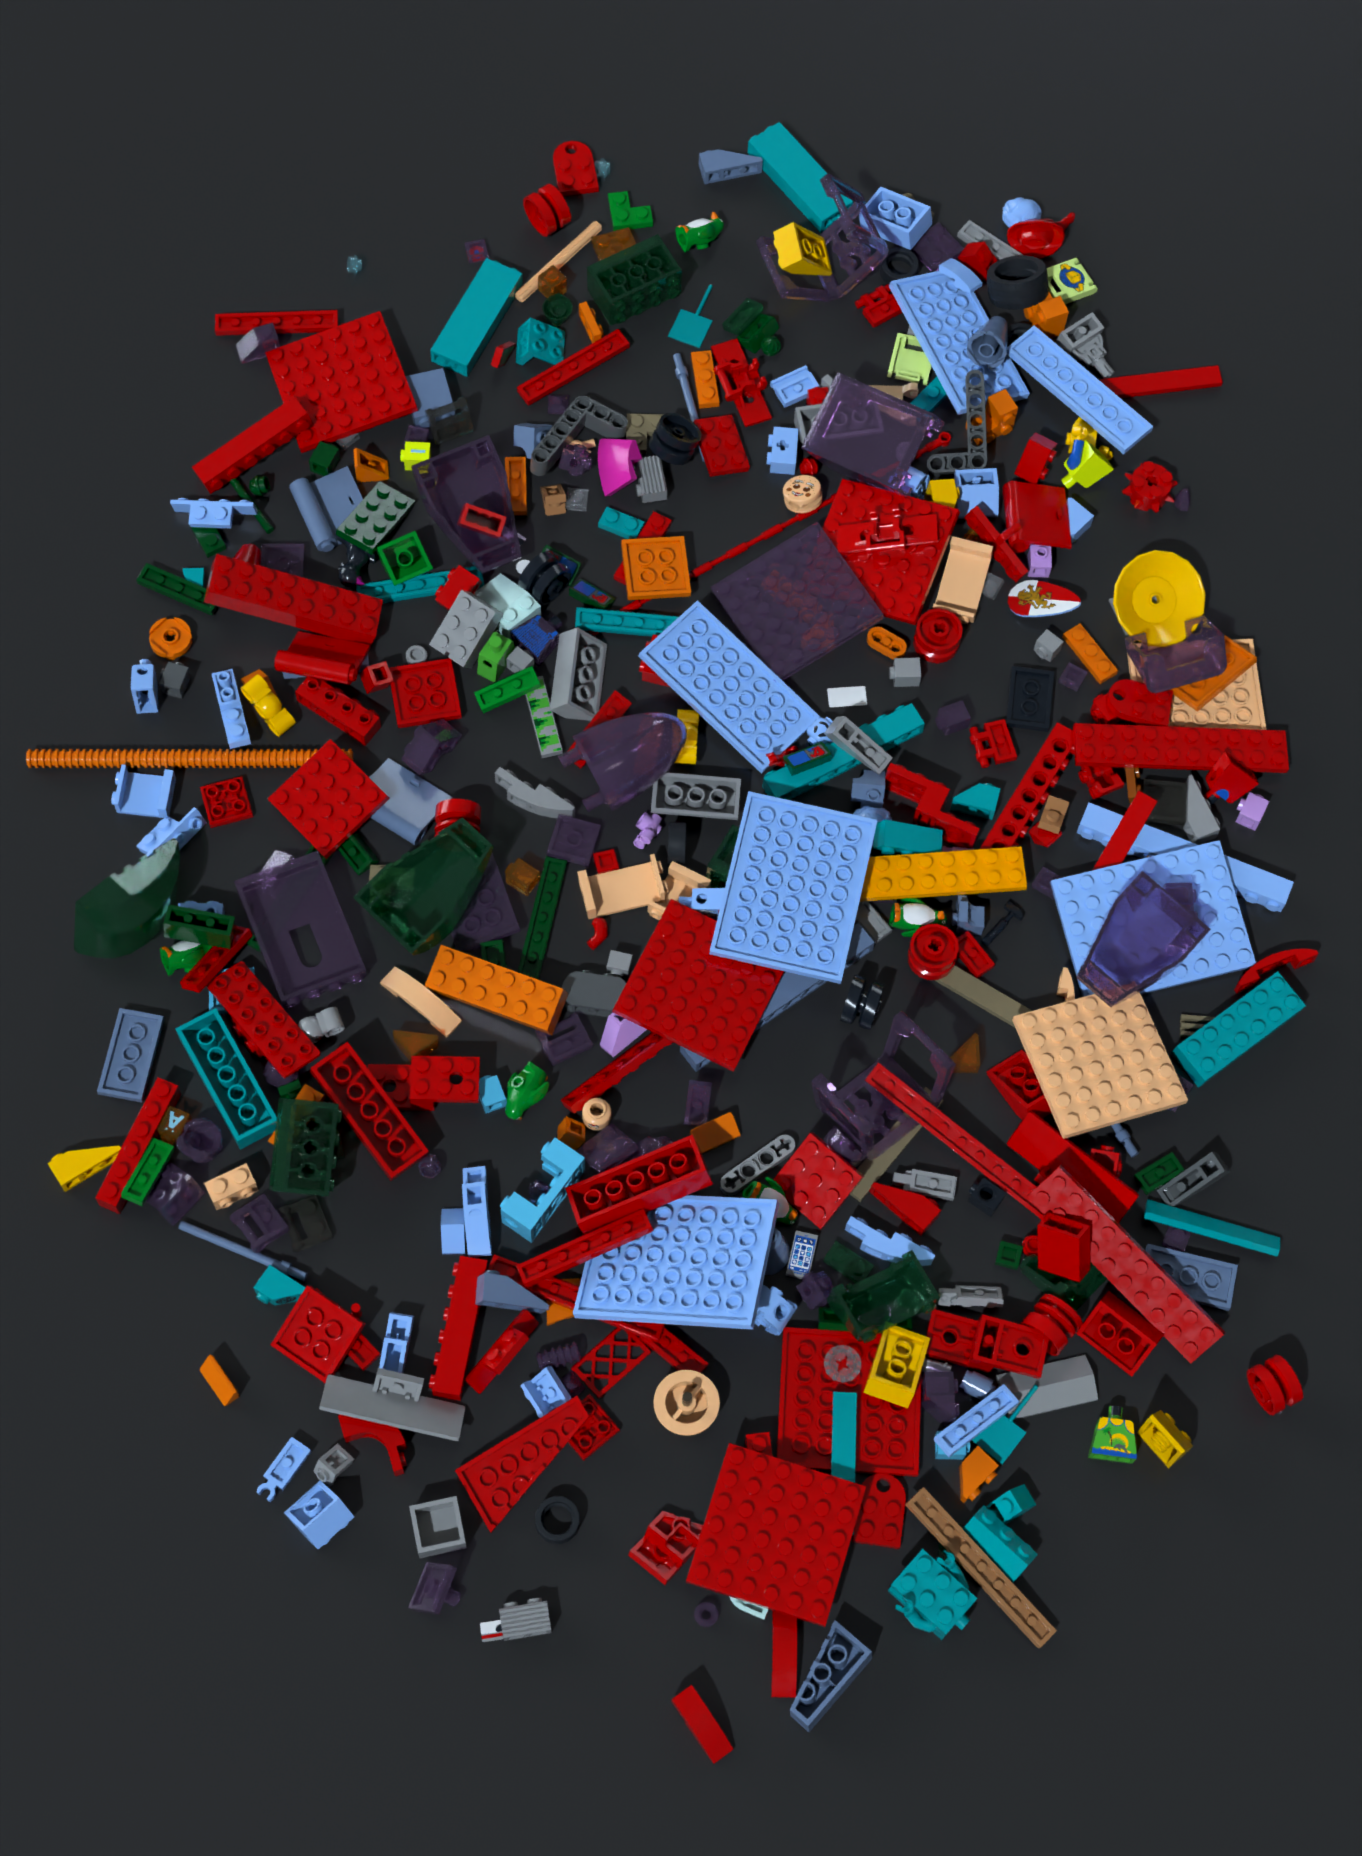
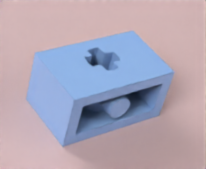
[766,427,798,475]

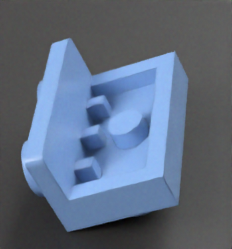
[521,1366,572,1418]

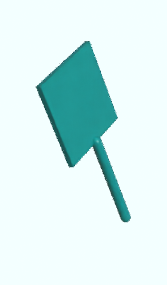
[668,285,713,348]
[972,1385,1038,1464]

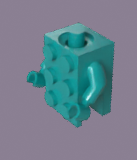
[887,1549,978,1640]

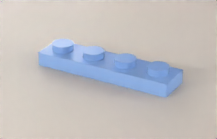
[933,1384,1020,1457]

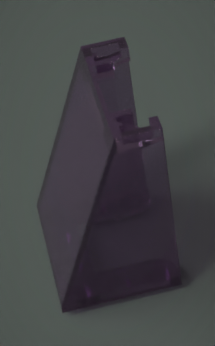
[801,372,945,498]

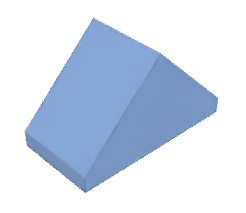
[1067,498,1094,544]
[441,1208,465,1255]

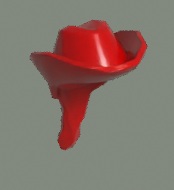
[1007,212,1075,259]

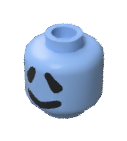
[807,717,833,745]

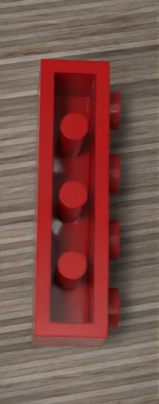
[295,677,381,746]

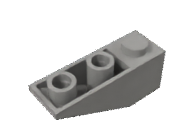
[1183,774,1220,845]

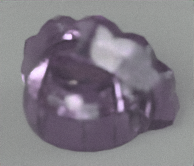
[1174,488,1190,511]

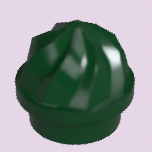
[761,335,781,356]
[249,475,270,496]

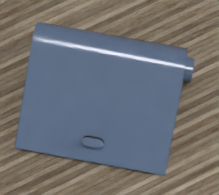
[289,466,363,552]
[369,758,453,846]

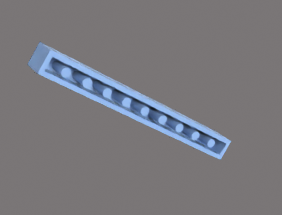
[1077,802,1294,912]

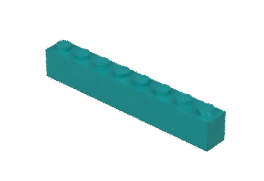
[762,703,925,800]

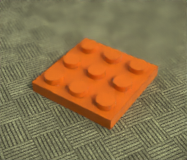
[621,536,691,600]

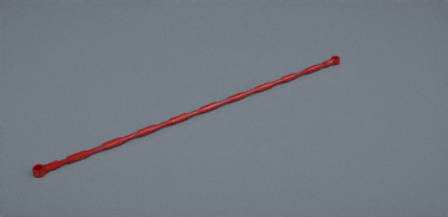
[588,432,951,635]

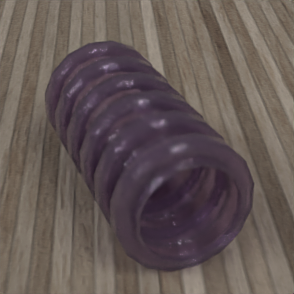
[536,1341,581,1371]

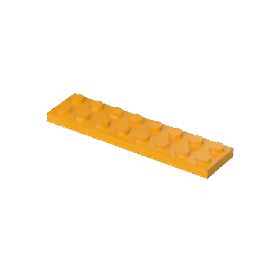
[859,847,1027,902]

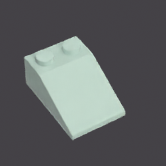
[474,573,541,640]

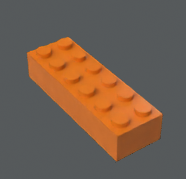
[425,945,568,1035]

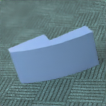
[939,258,982,293]

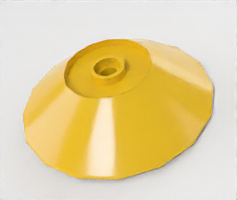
[1113,550,1206,647]

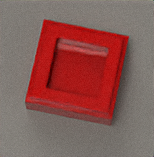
[593,849,619,874]

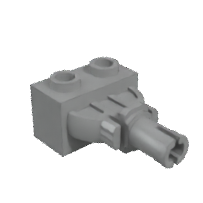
[1055,312,1115,379]

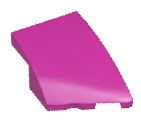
[598,438,642,496]

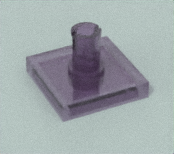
[408,1562,461,1615]

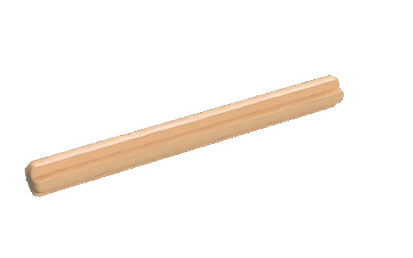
[515,221,602,302]

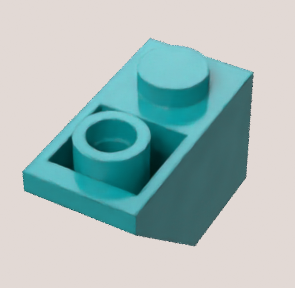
[985,1484,1037,1524]

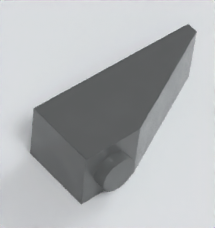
[1157,1152,1231,1207]

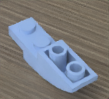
[212,669,251,749]
[462,1166,492,1258]
[845,1216,935,1266]

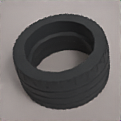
[987,255,1048,310]

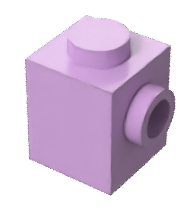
[1027,544,1052,578]
[1235,792,1269,831]

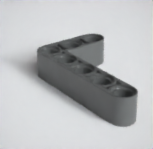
[927,370,988,477]
[530,396,628,476]

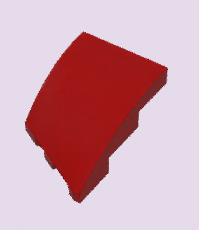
[628,1511,703,1585]

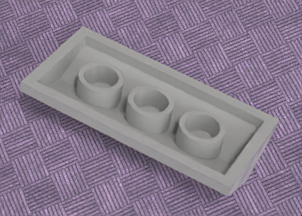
[996,1355,1098,1420]

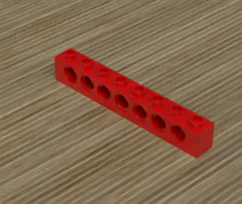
[980,722,1075,849]

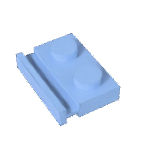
[770,365,820,408]

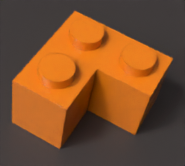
[1024,292,1069,339]
[965,389,1018,446]

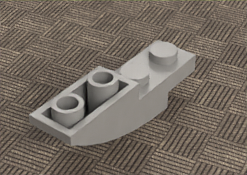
[495,767,575,819]

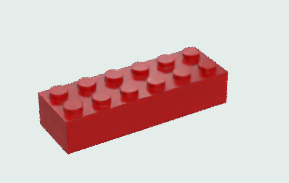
[310,1041,429,1181]
[565,1134,713,1235]

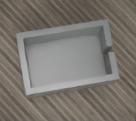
[429,590,503,668]

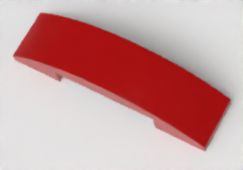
[1234,949,1319,994]
[771,1610,797,1698]

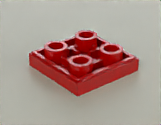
[200,776,253,828]
[568,1394,620,1461]

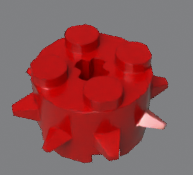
[1122,461,1178,513]

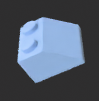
[284,1481,354,1550]

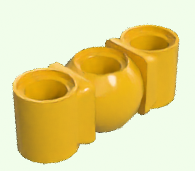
[240,674,296,737]
[674,709,699,765]

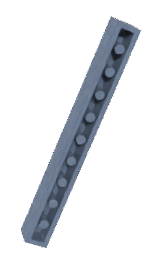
[680,922,875,1072]

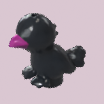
[337,536,376,587]

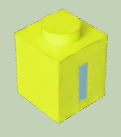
[400,441,431,471]

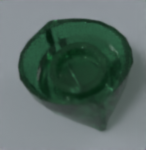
[542,293,573,328]

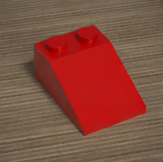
[986,1050,1052,1120]

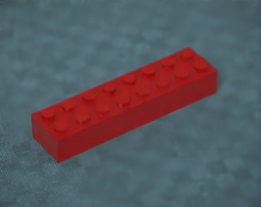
[204,554,383,646]

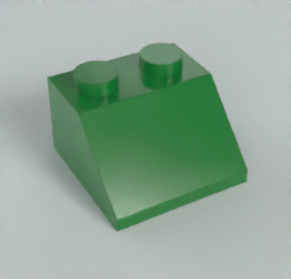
[377,531,433,586]

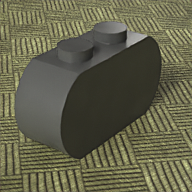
[562,970,626,1017]

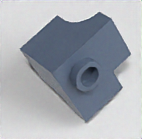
[513,423,552,459]
[851,770,885,808]
[952,895,984,935]

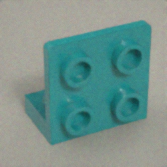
[516,317,565,366]

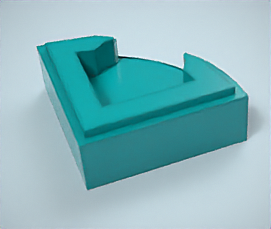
[183,568,205,587]

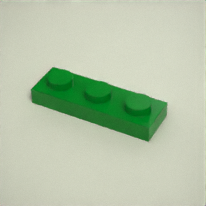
[474,666,542,714]
[121,1138,175,1206]

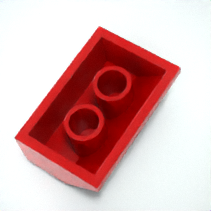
[1076,1291,1165,1377]

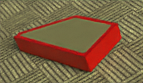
[491,341,516,368]

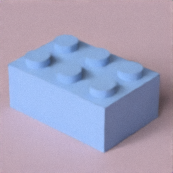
[859,187,932,250]

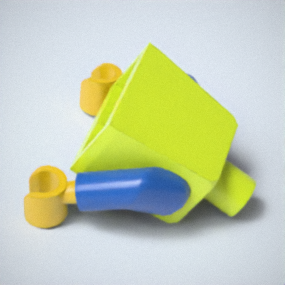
[1061,425,1114,489]

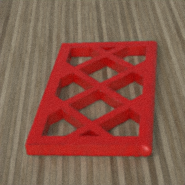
[571,1328,651,1399]

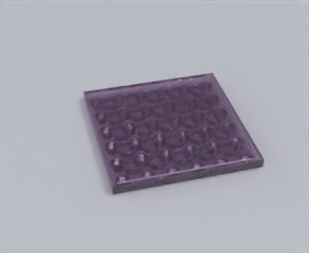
[710,522,884,682]

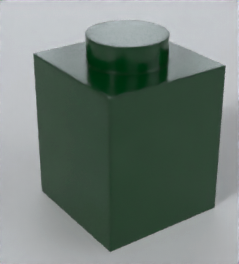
[309,441,340,477]

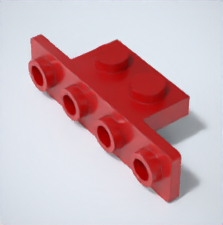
[465,1309,539,1394]

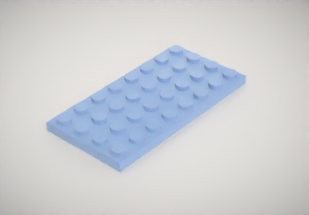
[889,271,1030,415]
[638,600,820,774]

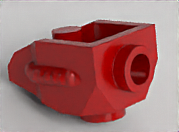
[1090,1145,1122,1178]

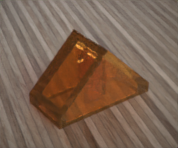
[393,1030,439,1062]
[943,1033,980,1073]

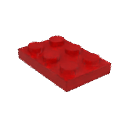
[693,415,750,477]

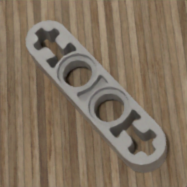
[720,1135,795,1196]

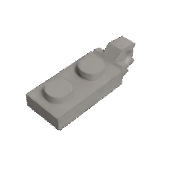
[892,1169,957,1201]
[938,1285,1004,1308]

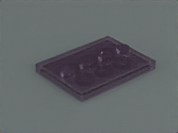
[431,851,521,953]

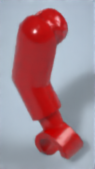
[766,746,798,767]

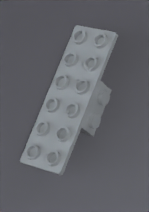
[319,1368,465,1441]

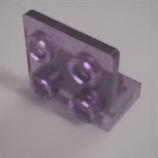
[145,1161,205,1226]

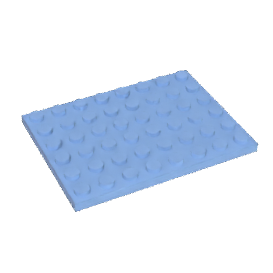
[709,791,878,984]
[1050,840,1256,997]
[573,1195,779,1330]

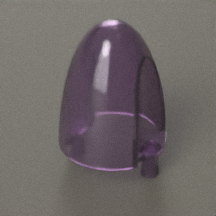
[558,712,687,812]

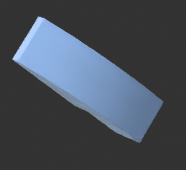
[379,1312,415,1373]

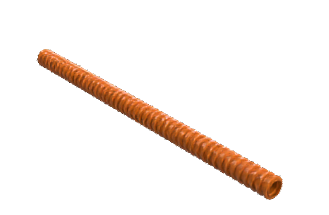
[26,749,353,768]

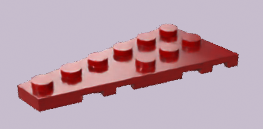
[455,1396,590,1533]

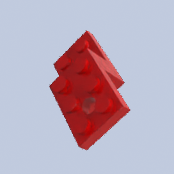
[885,763,980,849]
[368,1056,480,1111]
[925,1309,1049,1379]

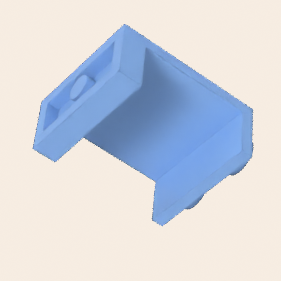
[111,764,176,818]

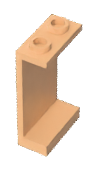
[933,536,993,624]
[577,854,668,919]

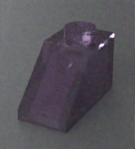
[236,323,280,364]

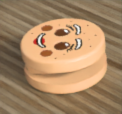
[783,475,823,513]

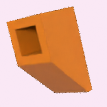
[959,1446,999,1503]

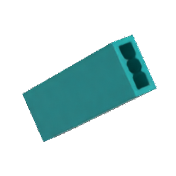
[747,122,853,233]
[430,258,523,377]

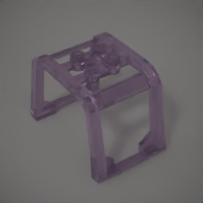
[756,174,889,302]
[811,1011,956,1160]

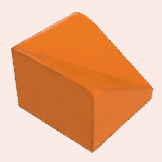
[557,1116,586,1150]

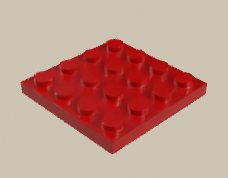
[268,739,390,859]

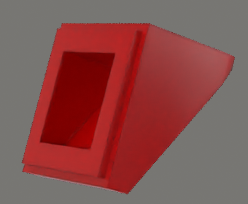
[1029,821,1062,848]

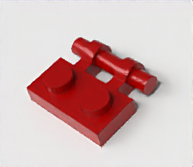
[855,284,903,328]
[969,719,1017,768]

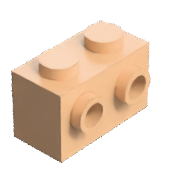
[204,1163,259,1210]

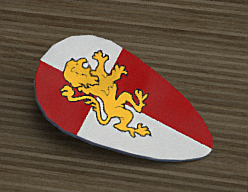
[1008,580,1081,617]

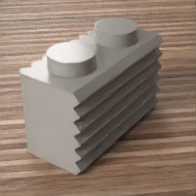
[633,456,667,503]
[499,1598,552,1641]

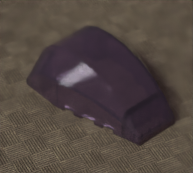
[411,435,522,574]
[1076,871,1211,1007]

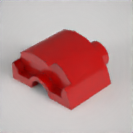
[1078,766,1124,799]

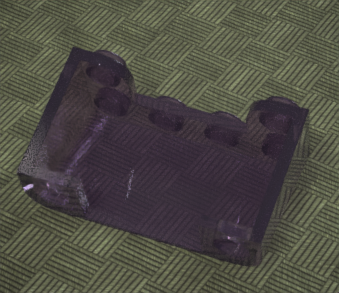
[1125,616,1227,693]

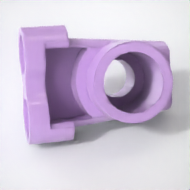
[633,812,662,849]

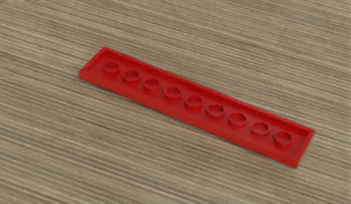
[1073,723,1289,773]
[1027,1165,1225,1364]

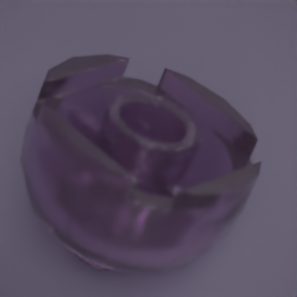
[823,1125,866,1168]

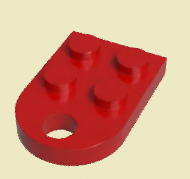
[553,141,599,197]
[1106,679,1173,726]
[852,1473,906,1549]

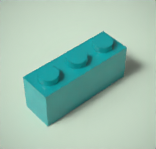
[873,820,943,855]
[963,1505,1038,1582]

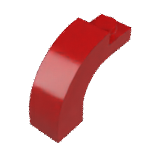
[338,1415,407,1476]

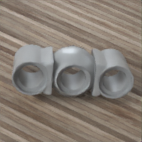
[298,1007,345,1043]

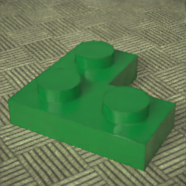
[608,191,653,231]

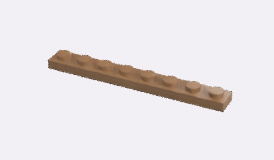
[905,1487,1057,1649]

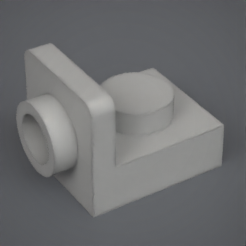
[314,1443,354,1487]

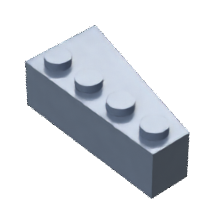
[790,1620,872,1732]

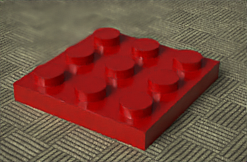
[389,658,462,728]
[773,1132,864,1229]
[271,1285,366,1383]

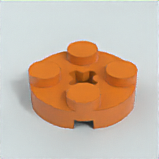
[149,617,193,661]

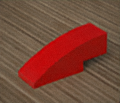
[671,1685,734,1764]

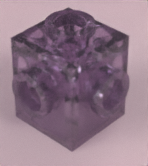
[559,444,593,476]
[796,1271,838,1310]

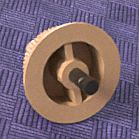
[653,1370,720,1436]

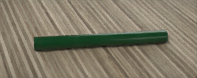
[229,478,274,534]

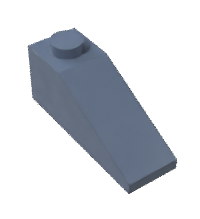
[699,149,763,184]
[475,1270,549,1314]

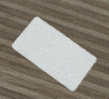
[827,686,867,707]

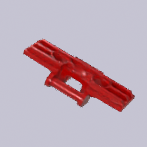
[711,339,772,427]
[837,506,938,555]

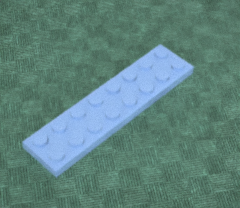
[1007,325,1153,454]

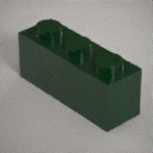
[163,905,235,949]

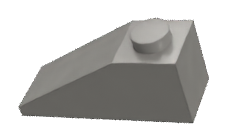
[824,716,893,774]

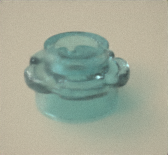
[594,158,610,178]
[347,255,362,275]

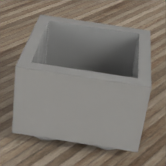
[409,1496,467,1558]

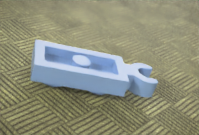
[257,1437,312,1502]

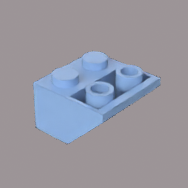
[954,468,999,519]

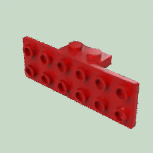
[206,961,320,1079]
[1007,1111,1139,1223]

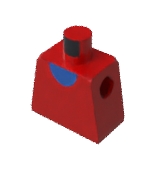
[1204,751,1259,805]

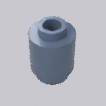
[959,1370,996,1400]

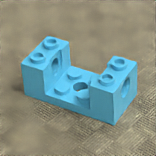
[500,1138,585,1243]

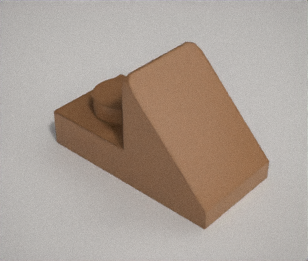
[540,484,567,516]
[1038,795,1069,834]

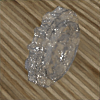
[824,1345,861,1383]

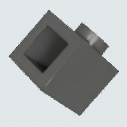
[159,662,191,699]

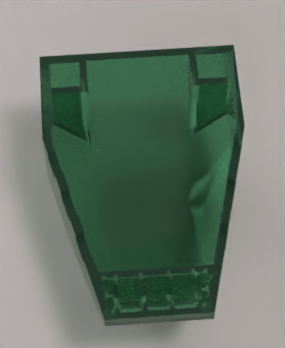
[353,817,494,956]
[74,838,180,958]

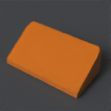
[690,1112,741,1153]
[200,1354,239,1406]

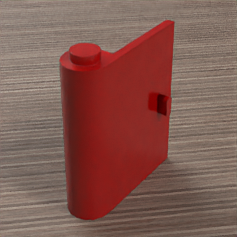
[1002,481,1072,553]
[274,631,370,685]

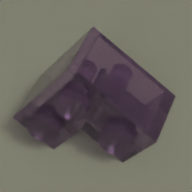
[401,719,462,775]

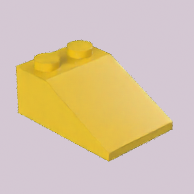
[773,222,832,276]
[923,479,960,508]
[863,1322,930,1409]
[1137,1410,1193,1469]

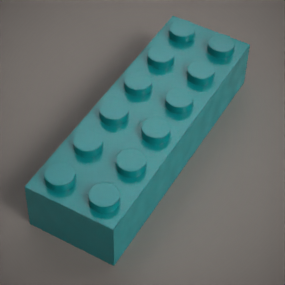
[1171,971,1306,1088]
[175,1008,279,1150]

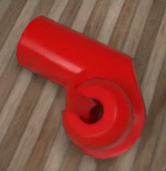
[586,917,608,950]

